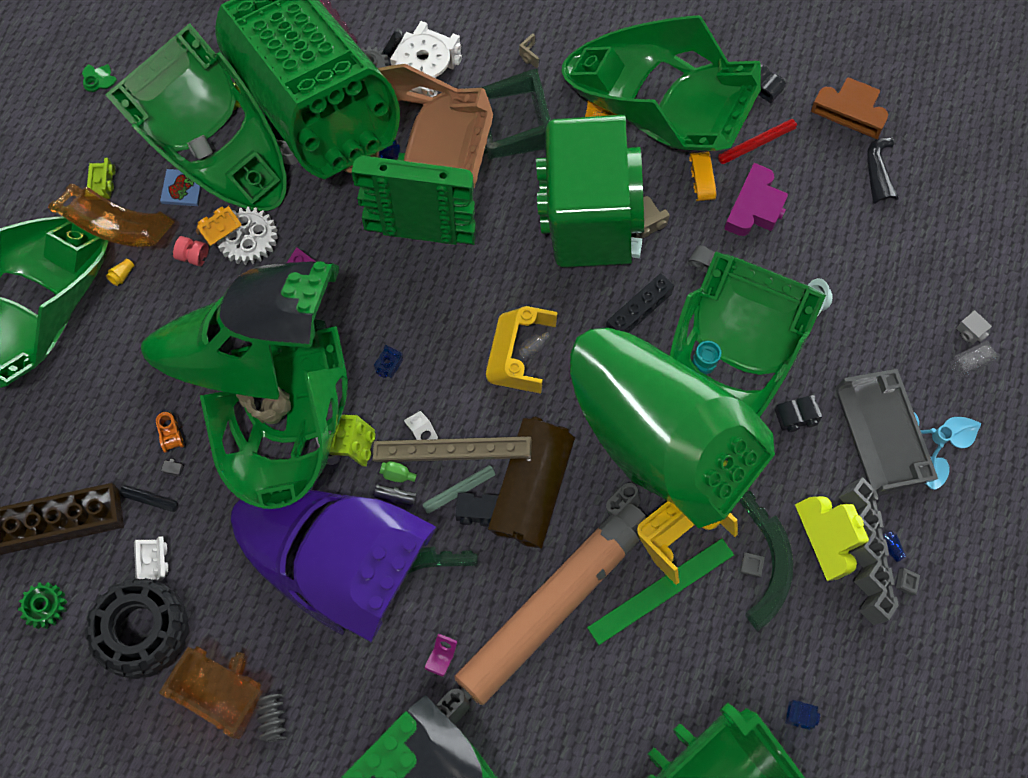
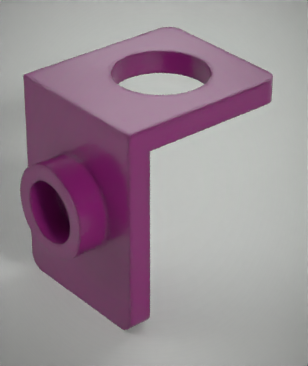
[425,634,457,677]

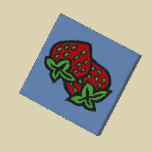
[160,169,202,206]

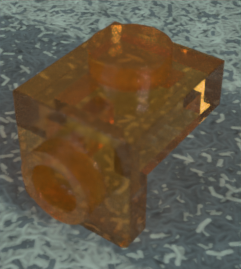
[229,652,254,687]

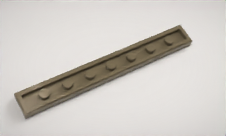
[373,437,532,462]

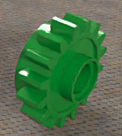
[18,582,68,629]

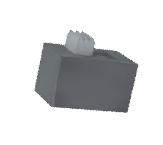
[161,459,184,477]

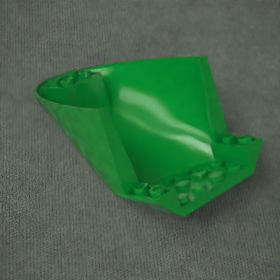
[570,328,775,528]

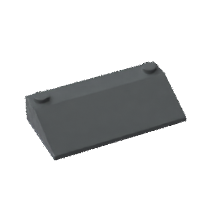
[835,369,938,496]

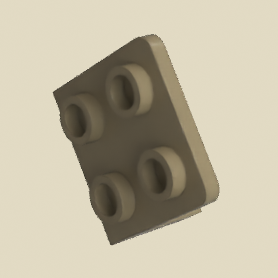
[631,196,670,239]

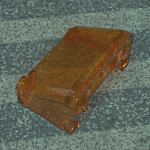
[159,646,263,739]

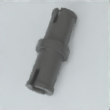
[374,485,416,506]

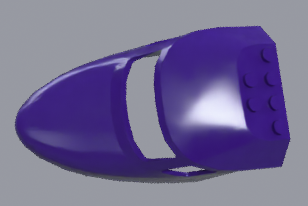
[231,490,437,643]

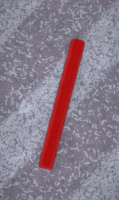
[718,119,797,164]

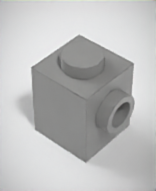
[956,310,992,344]

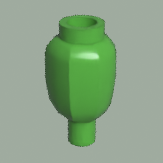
[379,461,417,482]

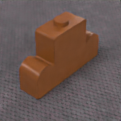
[811,78,888,139]

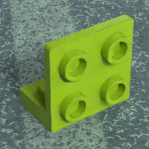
[329,415,375,467]

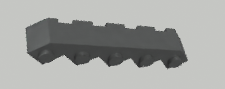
[839,477,899,625]

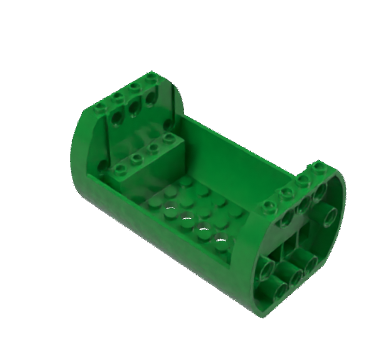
[215,0,400,179]

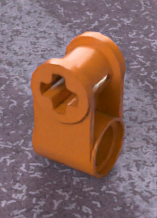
[156,412,184,453]

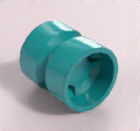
[692,341,721,374]

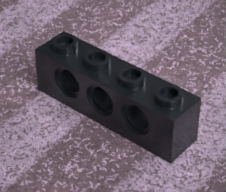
[606,273,674,333]

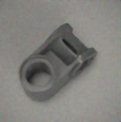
[688,245,715,273]

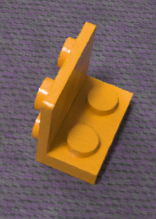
[196,206,242,246]

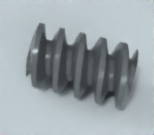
[255,694,287,742]

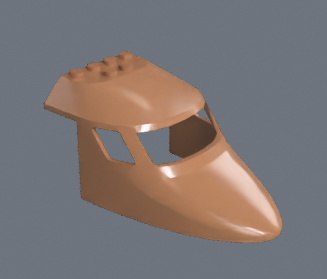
[342,64,493,188]

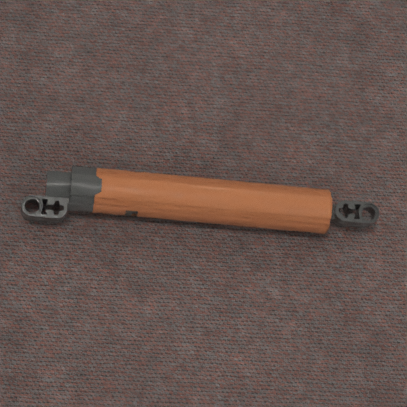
[435,483,646,725]

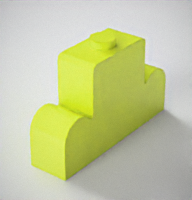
[795,496,869,581]

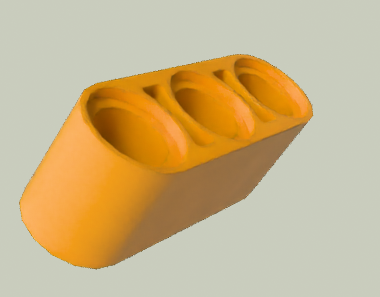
[689,152,716,201]

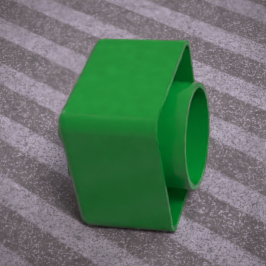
[536,114,644,268]

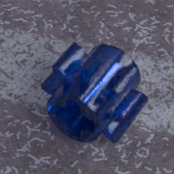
[379,140,400,160]

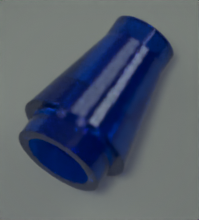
[883,530,907,562]

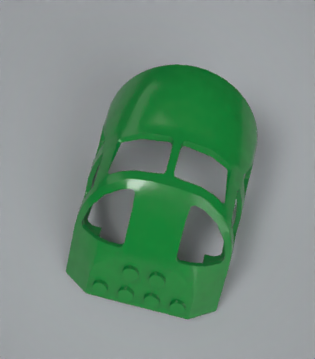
[200,326,347,509]

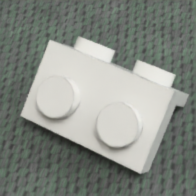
[134,537,168,582]

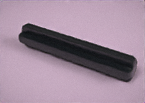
[383,30,403,57]
[119,485,178,512]

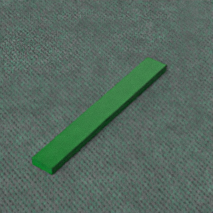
[587,539,734,646]

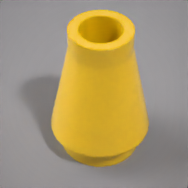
[106,259,135,286]

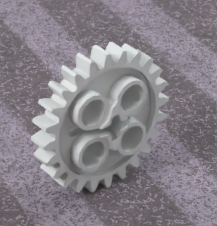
[217,207,278,265]

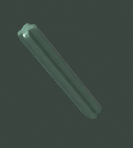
[422,465,495,513]

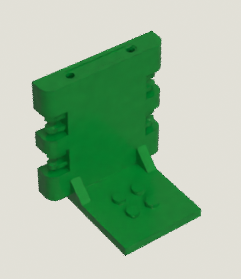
[352,153,476,245]

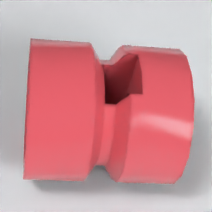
[173,236,209,267]

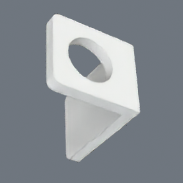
[404,411,438,440]

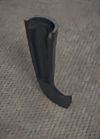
[867,137,899,204]

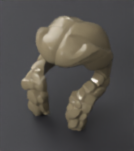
[236,387,291,424]

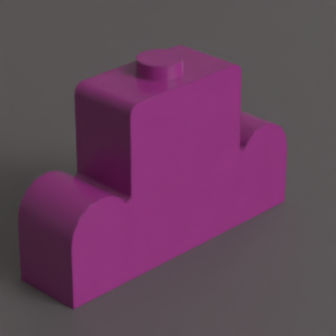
[724,163,788,236]

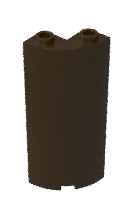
[488,417,575,549]

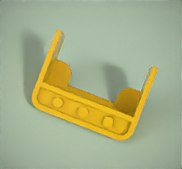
[486,306,557,394]
[637,501,738,585]

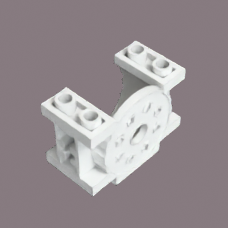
[390,21,462,97]

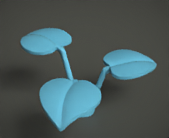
[914,413,981,490]

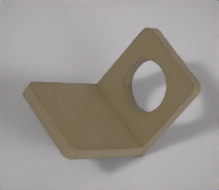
[519,34,539,68]

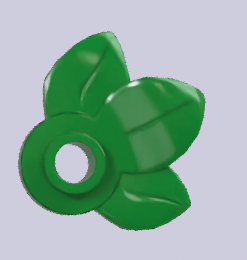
[82,64,117,92]

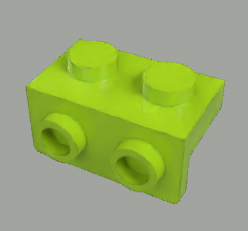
[86,158,115,199]

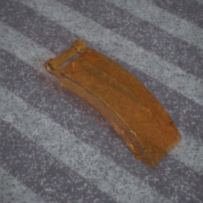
[48,183,175,247]

